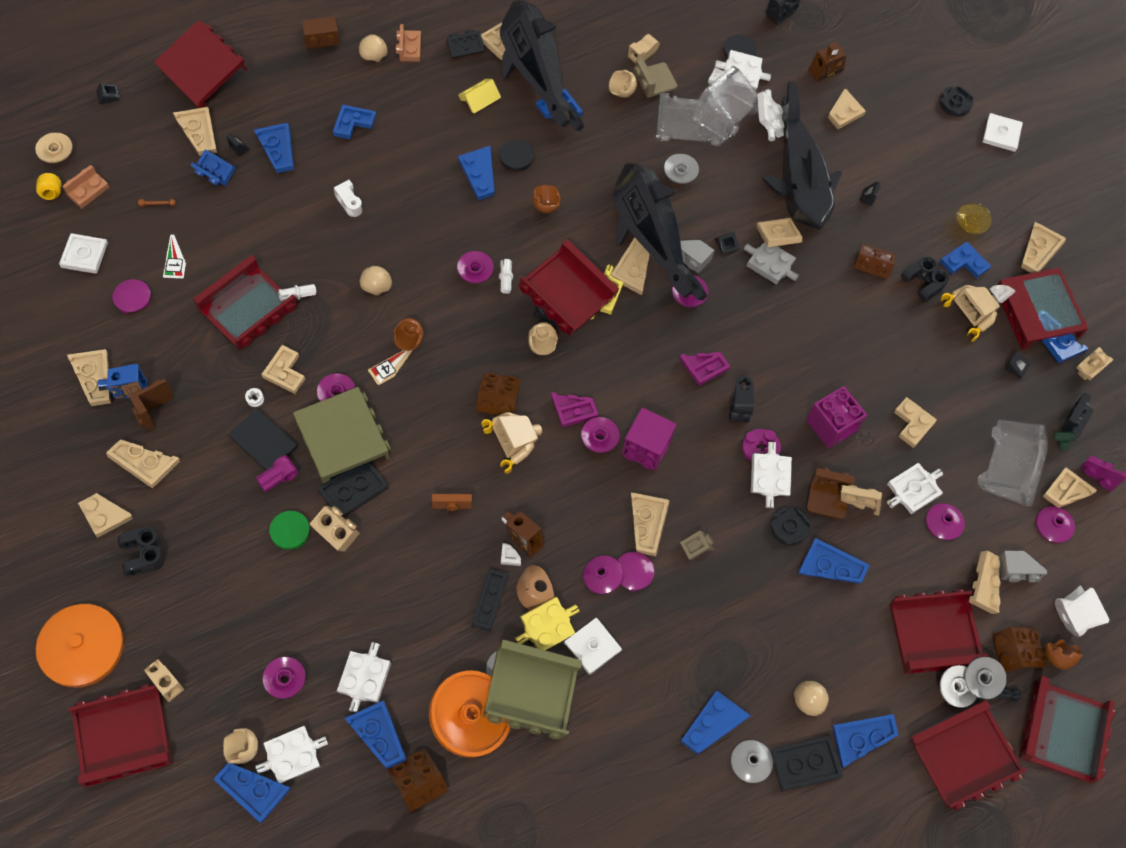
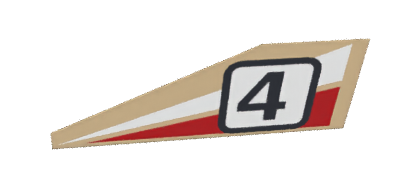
[368,350,413,385]

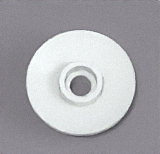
[940,665,977,707]

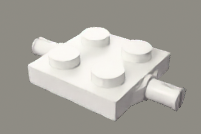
[715,50,771,91]
[757,89,784,141]
[751,442,792,508]
[887,463,943,515]
[337,642,391,713]
[256,726,328,784]

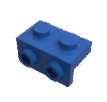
[190,149,236,186]

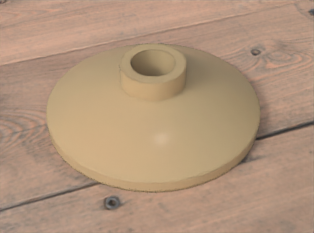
[35,133,73,163]

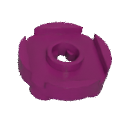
[742,429,781,462]

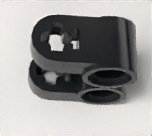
[765,0,800,24]
[901,256,949,302]
[729,375,754,423]
[117,527,164,577]

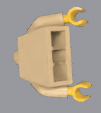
[941,285,999,342]
[481,412,542,473]

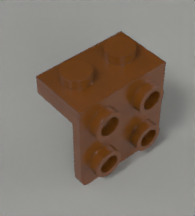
[302,17,340,49]
[476,373,521,415]
[129,379,174,431]
[806,468,855,520]
[992,627,1047,674]
[388,748,449,813]

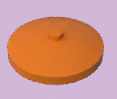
[36,604,124,688]
[429,671,510,758]

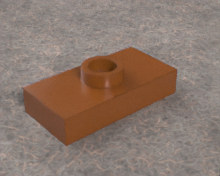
[432,494,472,511]

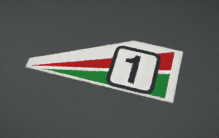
[163,235,186,279]

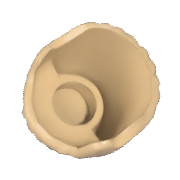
[359,35,388,62]
[609,70,637,98]
[359,266,392,295]
[528,322,558,355]
[794,681,829,716]
[223,728,258,764]

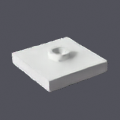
[982,113,1023,152]
[59,233,108,274]
[564,618,622,675]

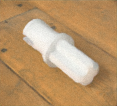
[499,259,513,294]
[278,284,316,301]

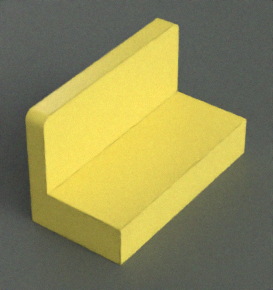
[458,79,501,113]

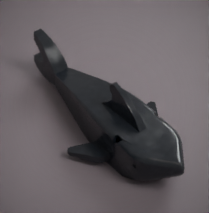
[500,0,585,131]
[763,82,842,230]
[613,162,708,301]

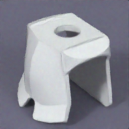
[1055,585,1109,637]

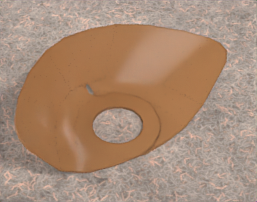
[517,565,554,611]

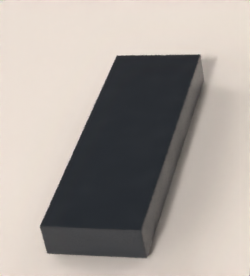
[471,569,509,632]

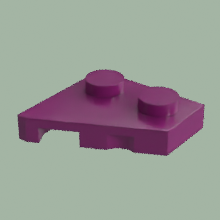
[679,352,731,386]
[551,392,599,428]
[1080,455,1126,492]

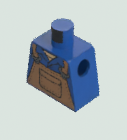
[98,364,147,399]

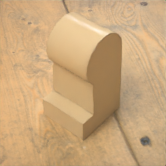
[628,34,660,63]
[144,659,184,702]

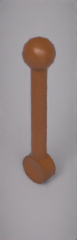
[138,199,176,207]

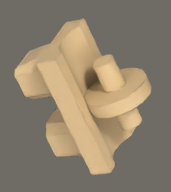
[1076,347,1113,380]

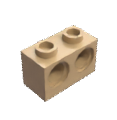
[310,506,360,552]

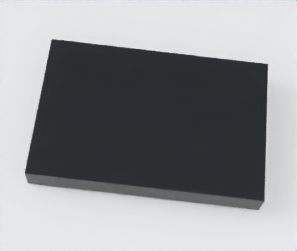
[228,409,298,471]
[317,461,389,518]
[769,735,843,792]

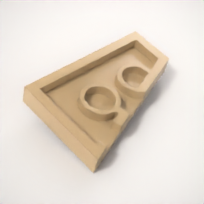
[173,107,217,156]
[1021,222,1066,273]
[611,238,650,295]
[67,349,111,406]
[106,440,180,489]
[631,492,669,556]
[969,551,1000,614]

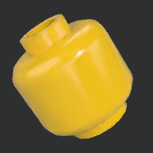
[36,173,61,200]

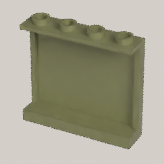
[293,387,391,484]
[483,640,582,740]

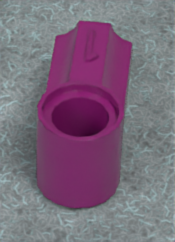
[256,456,298,492]

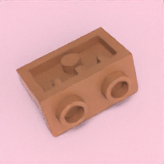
[396,24,421,62]
[63,165,110,209]

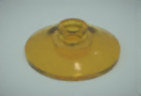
[957,203,992,234]

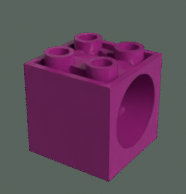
[806,386,868,449]
[622,407,677,471]

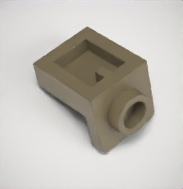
[680,531,714,560]

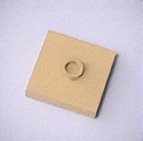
[756,218,802,247]

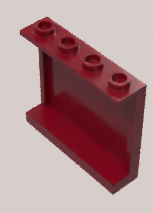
[154,20,248,108]
[518,239,619,336]
[889,589,989,674]
[68,684,172,788]
[909,700,1027,811]

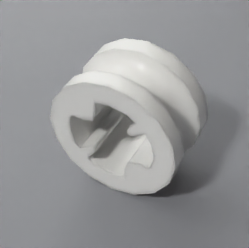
[245,388,264,407]

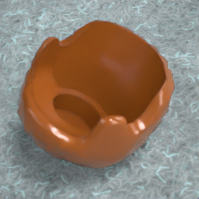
[533,185,561,213]
[394,318,424,351]
[1044,639,1082,670]

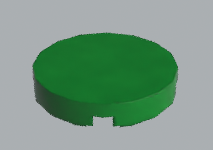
[269,511,310,550]

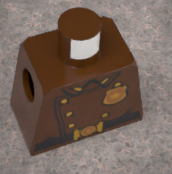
[809,42,846,82]
[502,511,544,558]

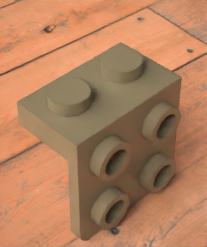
[634,58,677,98]

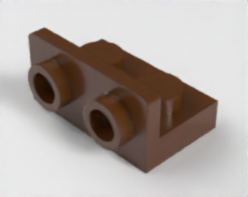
[854,243,896,279]

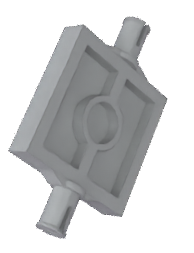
[744,242,799,285]

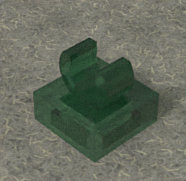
[1054,431,1076,450]

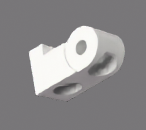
[334,180,362,217]

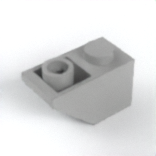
[681,240,714,273]
[999,551,1047,582]

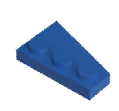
[254,123,294,173]
[458,146,494,201]
[1037,311,1089,363]
[798,538,870,584]
[681,691,751,755]
[344,701,407,769]
[832,714,899,768]
[213,763,292,823]

